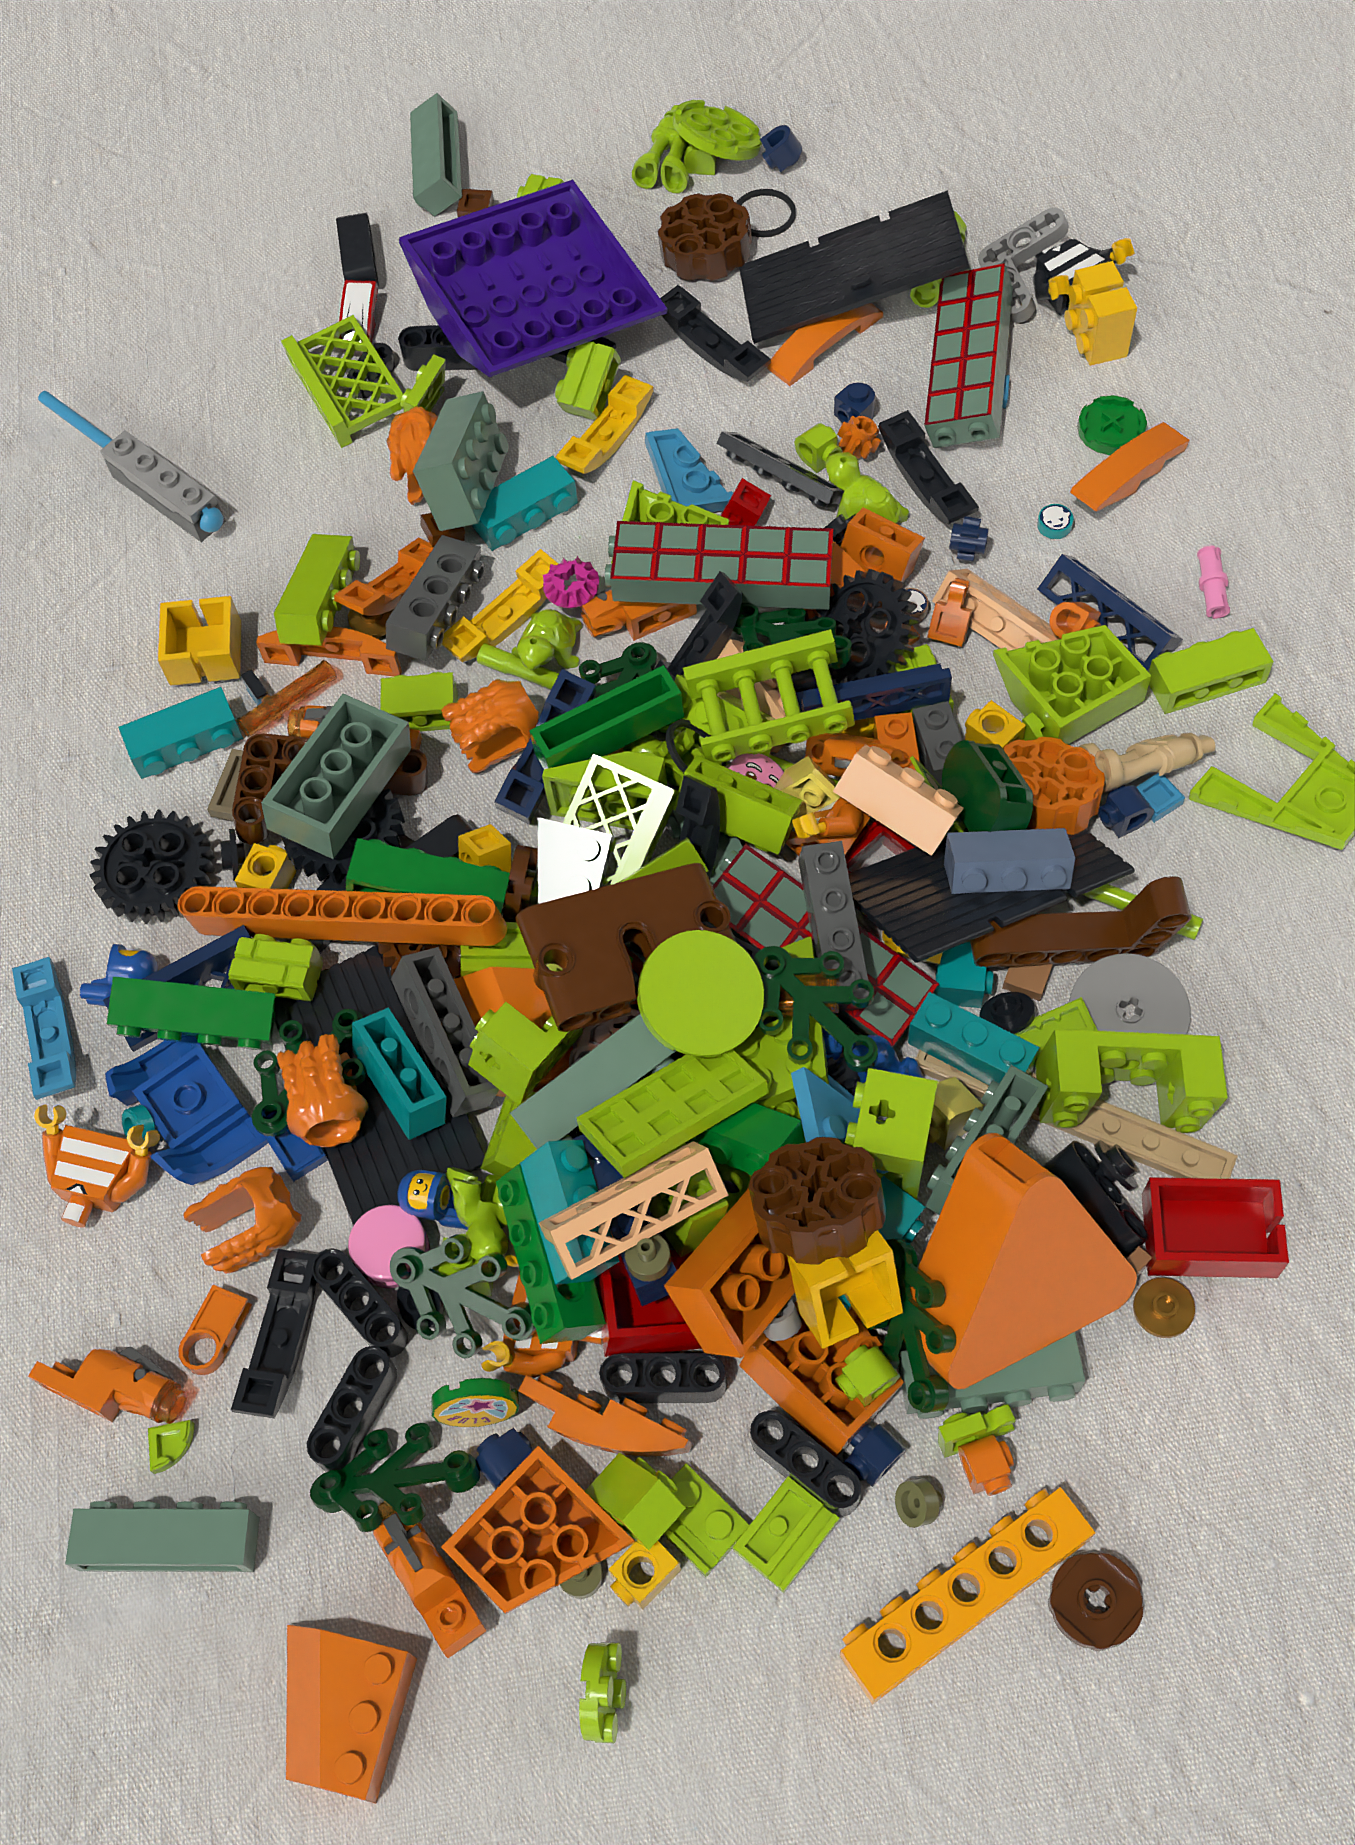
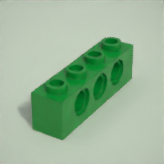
[496,1164,606,1344]

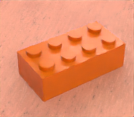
[664,1188,795,1358]

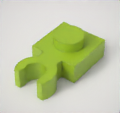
[938,1404,1016,1458]

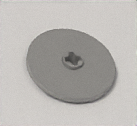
[1069,954,1191,1034]

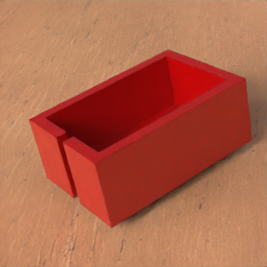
[1142,1177,1289,1278]
[595,1250,702,1357]

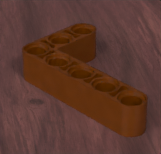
[232,733,428,845]
[970,876,1192,967]

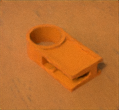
[178,1284,252,1376]

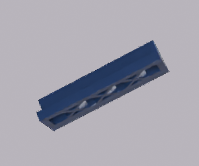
[1037,554,1183,672]
[796,663,952,721]
[103,925,251,1052]

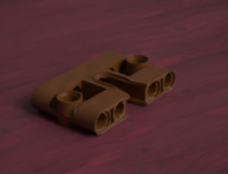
[516,863,737,1032]

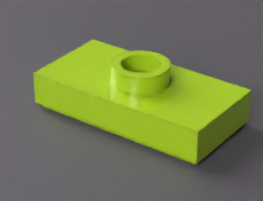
[1014,997,1097,1060]

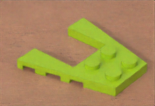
[1189,693,1355,850]
[733,937,829,1108]

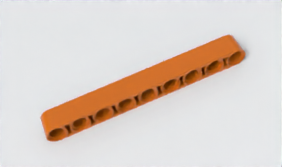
[178,886,507,946]

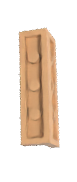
[932,569,1061,651]
[539,1141,728,1279]

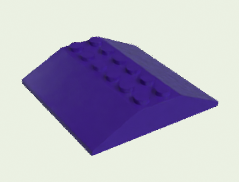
[399,179,668,377]

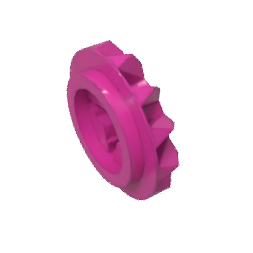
[543,556,600,608]

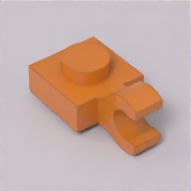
[927,578,973,647]

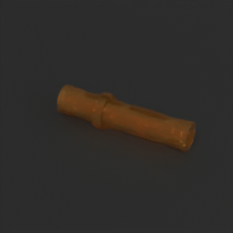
[236,660,337,738]

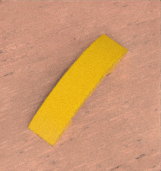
[555,375,653,474]
[441,549,559,663]

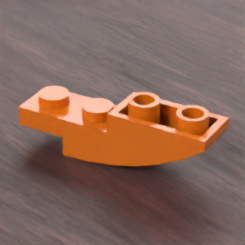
[518,1374,693,1457]

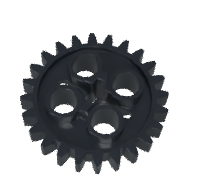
[816,569,920,684]
[281,789,405,883]
[90,809,215,924]

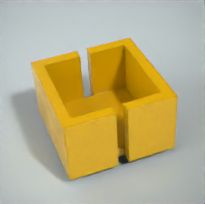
[1064,261,1137,366]
[158,596,241,686]
[787,1230,903,1349]

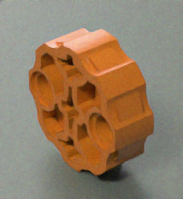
[1004,737,1105,835]

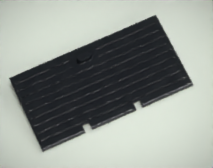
[739,190,970,344]
[848,828,1135,963]
[274,945,485,1226]

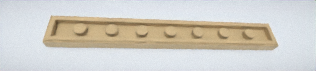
[915,1050,1238,1179]

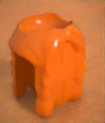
[386,406,438,505]
[441,679,539,773]
[277,1034,368,1147]
[183,1167,302,1274]

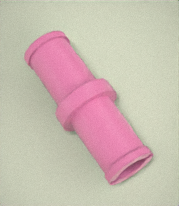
[1197,545,1230,619]

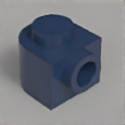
[760,125,802,172]
[834,382,875,423]
[1098,785,1154,839]
[844,1424,907,1487]
[475,1428,533,1490]

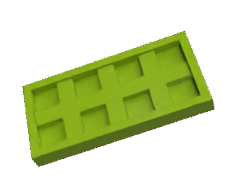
[576,1049,769,1178]

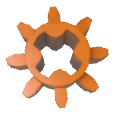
[837,416,881,459]

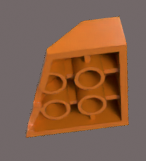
[454,967,573,1097]
[739,1301,904,1457]
[441,1446,635,1614]
[286,1625,417,1804]

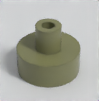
[625,1234,671,1281]
[895,1479,943,1528]
[560,1562,603,1599]

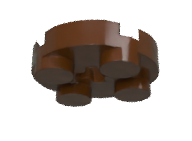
[503,845,538,922]
[1048,1553,1143,1652]

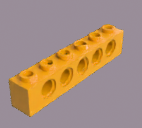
[840,1487,1096,1705]

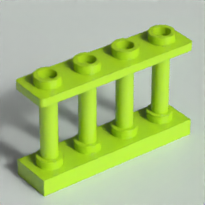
[683,629,855,762]

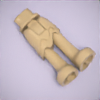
[1079,732,1215,793]

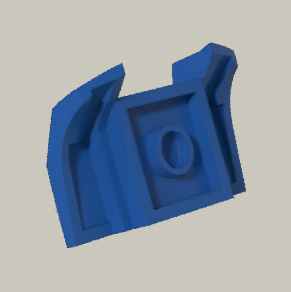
[105,1035,268,1185]

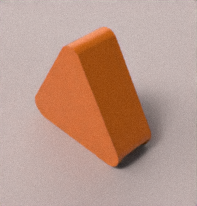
[903,1133,1137,1389]

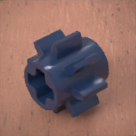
[949,516,989,562]

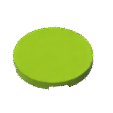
[673,100,762,161]
[637,930,764,1058]

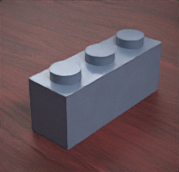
[944,828,1075,894]

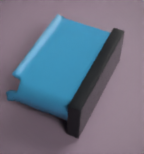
[241,669,270,709]

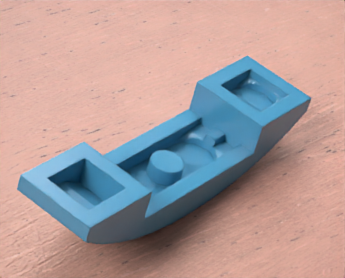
[12,957,76,1100]

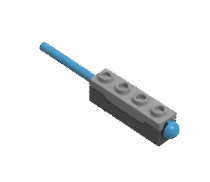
[38,391,226,543]

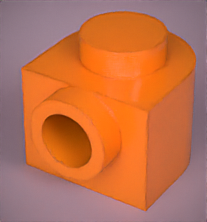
[1049,602,1101,639]
[958,1435,1014,1496]

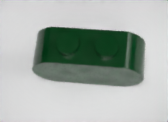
[942,740,1033,832]

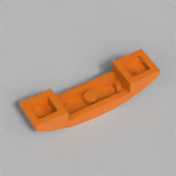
[767,303,883,386]
[334,537,434,616]
[256,626,402,676]

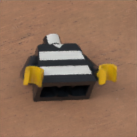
[1033,238,1135,316]

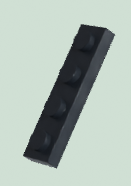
[716,431,844,507]

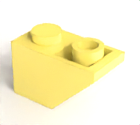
[774,756,840,818]
[928,1077,984,1151]

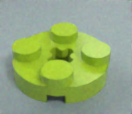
[579,1642,626,1744]

